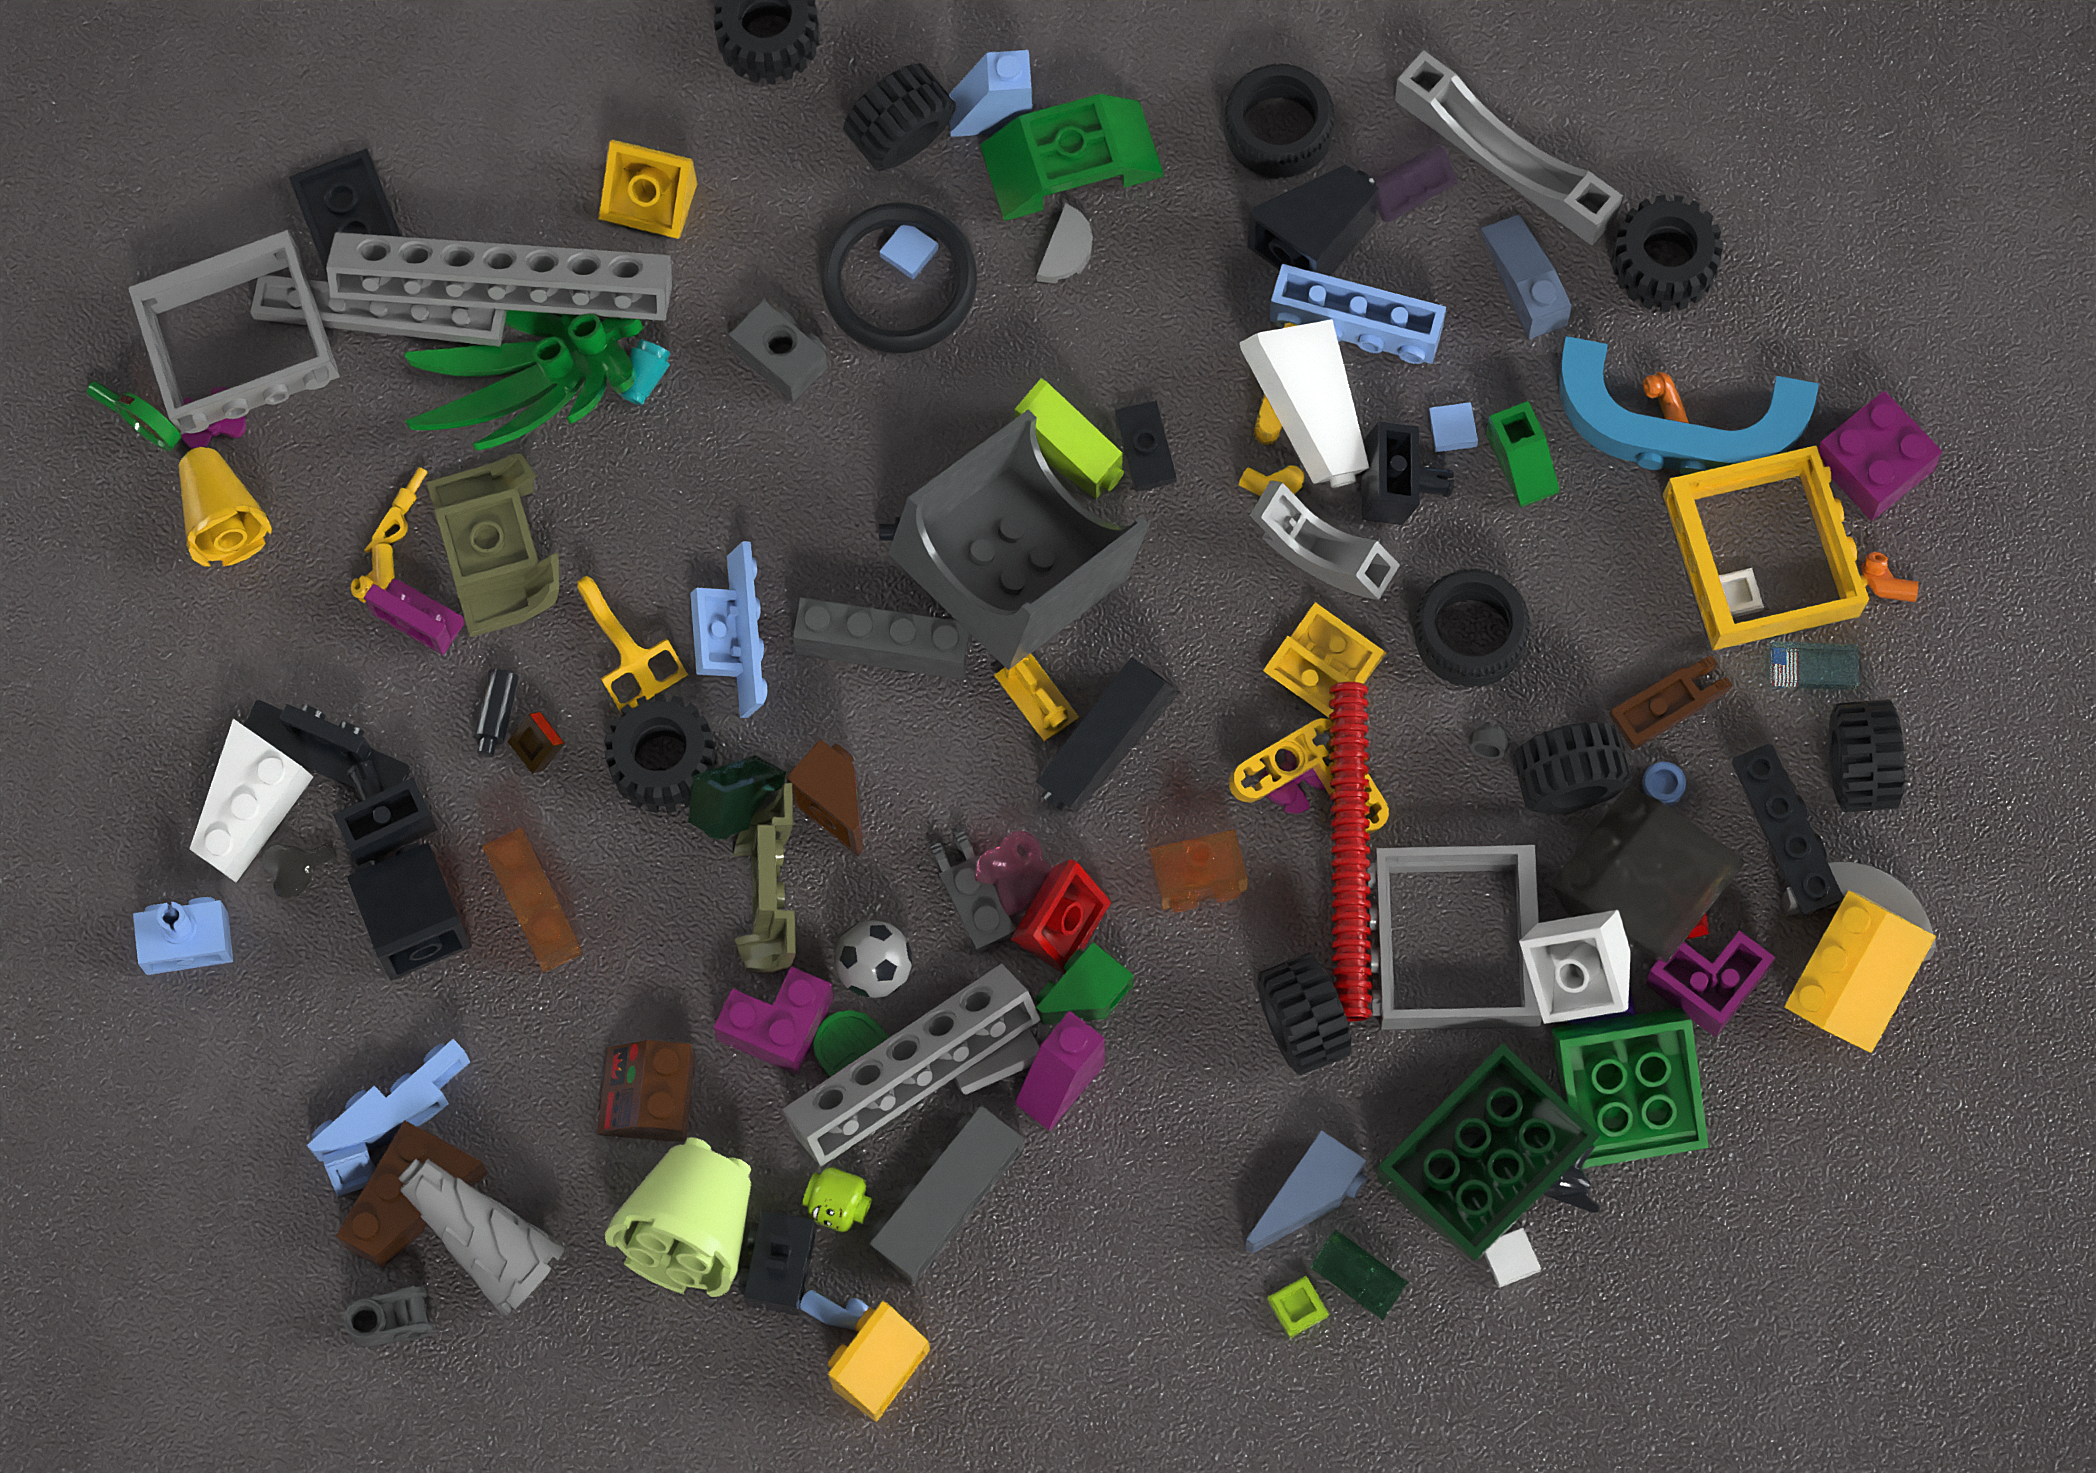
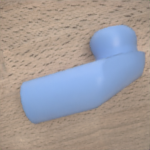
[800,1290,869,1330]

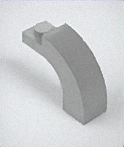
[1249,480,1400,600]
[1781,862,1937,961]

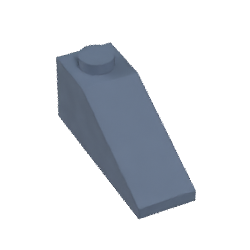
[1480,214,1571,340]
[1245,1130,1368,1253]

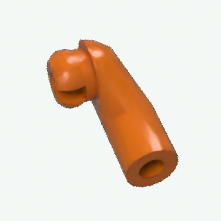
[1643,371,1689,423]
[1861,552,1919,602]

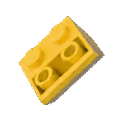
[827,1301,930,1422]

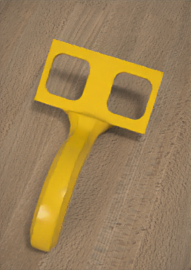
[577,575,688,715]

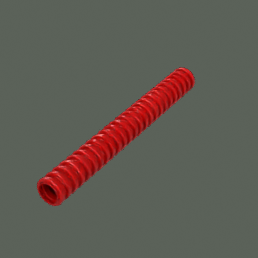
[1329,682,1372,1022]

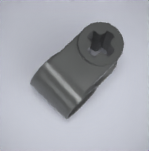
[344,1286,434,1347]

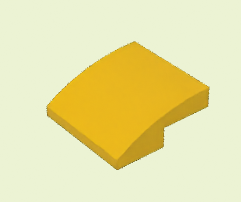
[1263,602,1386,718]

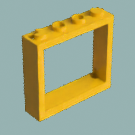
[1662,446,1869,651]

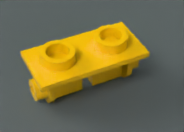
[994,653,1079,742]

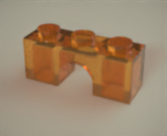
[482,827,583,973]

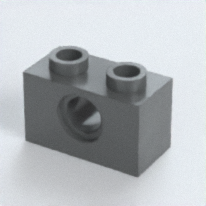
[729,300,828,403]

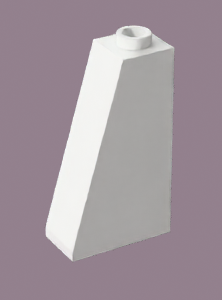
[1240,320,1369,488]

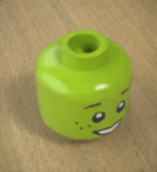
[802,1167,872,1232]

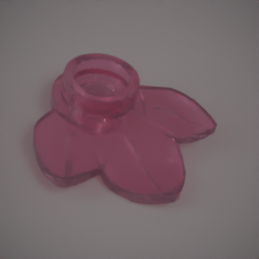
[975,831,1052,915]

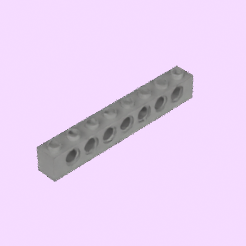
[326,232,672,321]

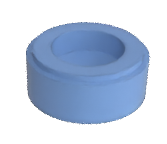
[1641,762,1686,808]

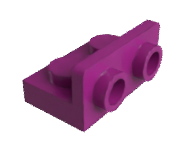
[364,579,465,655]

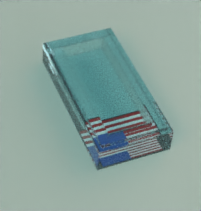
[1770,641,1859,690]

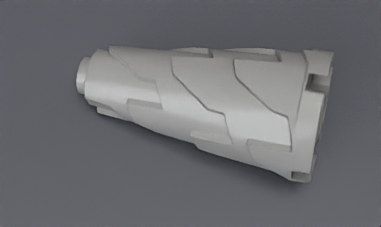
[398,1159,566,1316]

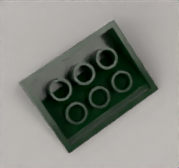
[1376,1043,1601,1262]

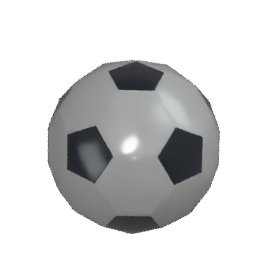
[834,920,912,998]

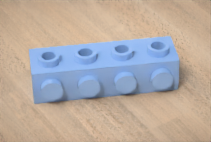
[1269,264,1446,364]

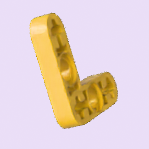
[1229,718,1389,834]

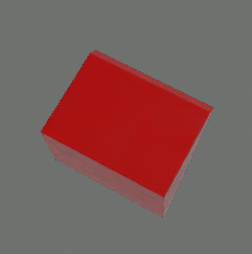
[1010,859,1111,974]

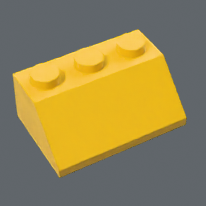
[1784,890,1936,1053]

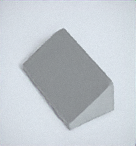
[954,1028,1040,1094]

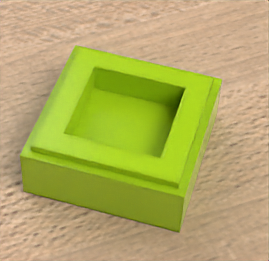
[1267,1276,1329,1339]

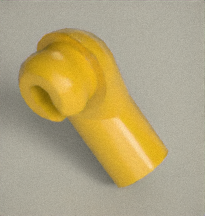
[1239,465,1305,497]
[350,544,395,603]

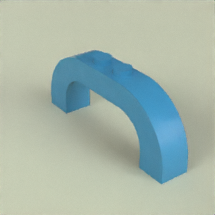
[1558,336,1819,475]

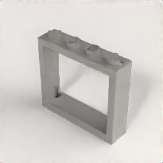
[128,230,340,435]
[1367,845,1542,1030]

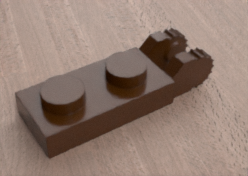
[1609,656,1733,750]

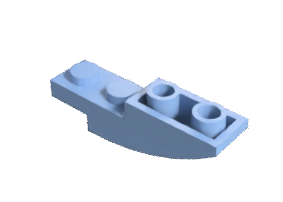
[307,1039,470,1162]

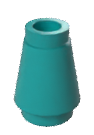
[620,339,671,406]

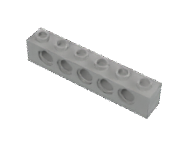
[782,963,1041,1167]

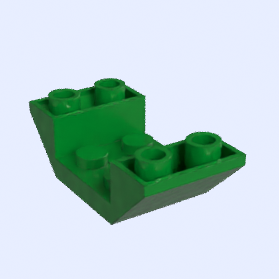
[980,94,1164,222]

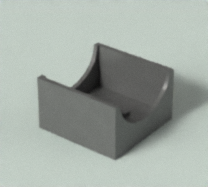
[888,410,1150,670]

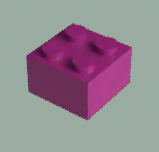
[1818,390,1943,521]

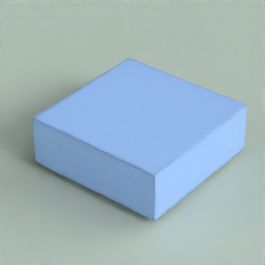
[879,225,939,280]
[1428,402,1478,452]
[322,1142,376,1197]

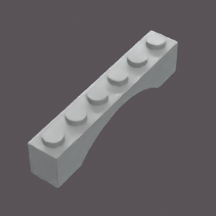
[1395,50,1623,246]

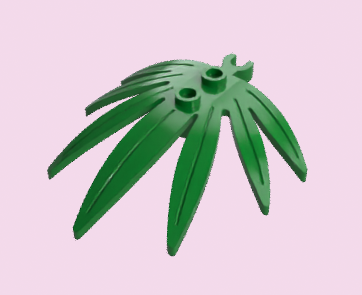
[404,310,644,451]

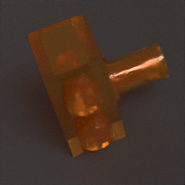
[1150,829,1248,912]

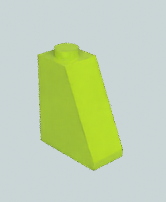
[1014,378,1124,499]

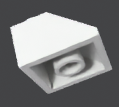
[1519,910,1630,1024]

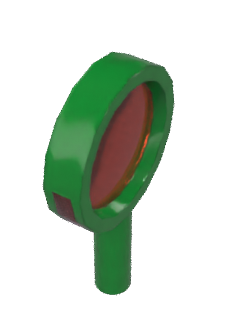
[87,381,181,452]

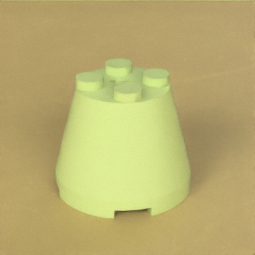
[605,1137,751,1297]

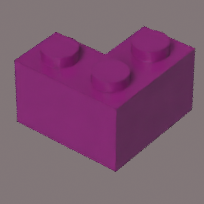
[1645,930,1775,1038]
[713,966,834,1075]

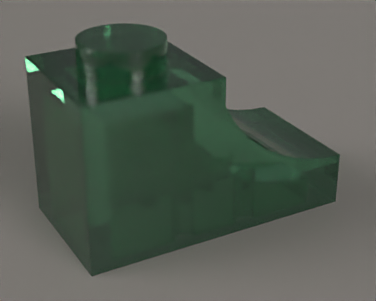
[688,755,786,839]

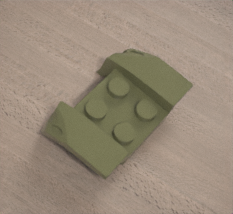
[427,453,559,637]
[733,783,796,975]

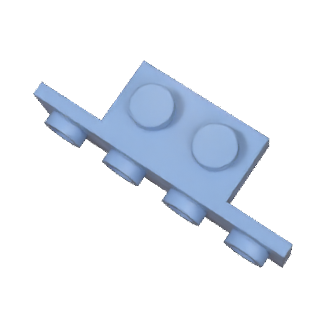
[690,541,767,718]

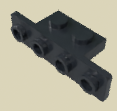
[243,700,410,790]
[1732,744,1843,916]

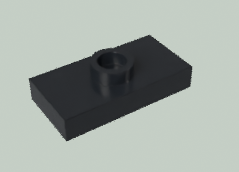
[1115,401,1177,492]

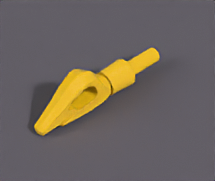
[364,467,428,553]

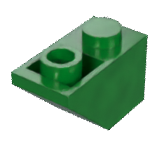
[1486,401,1560,508]
[1035,942,1134,1024]

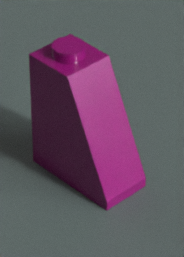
[1015,1011,1105,1132]

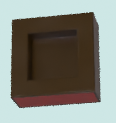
[507,711,565,774]

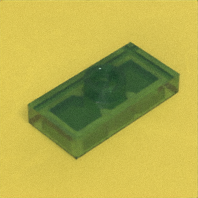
[1310,1230,1409,1320]

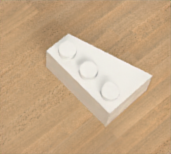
[190,719,313,883]

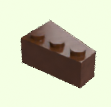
[336,1120,488,1268]

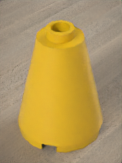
[179,447,272,567]

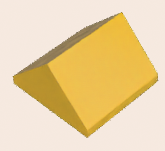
[599,139,697,239]

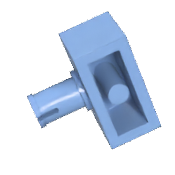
[133,897,233,975]

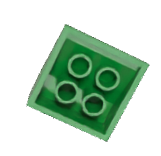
[1551,1007,1709,1169]

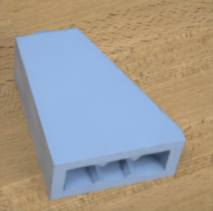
[949,50,1032,137]

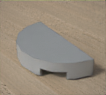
[1036,203,1093,283]

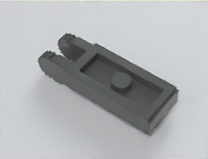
[927,827,1016,953]

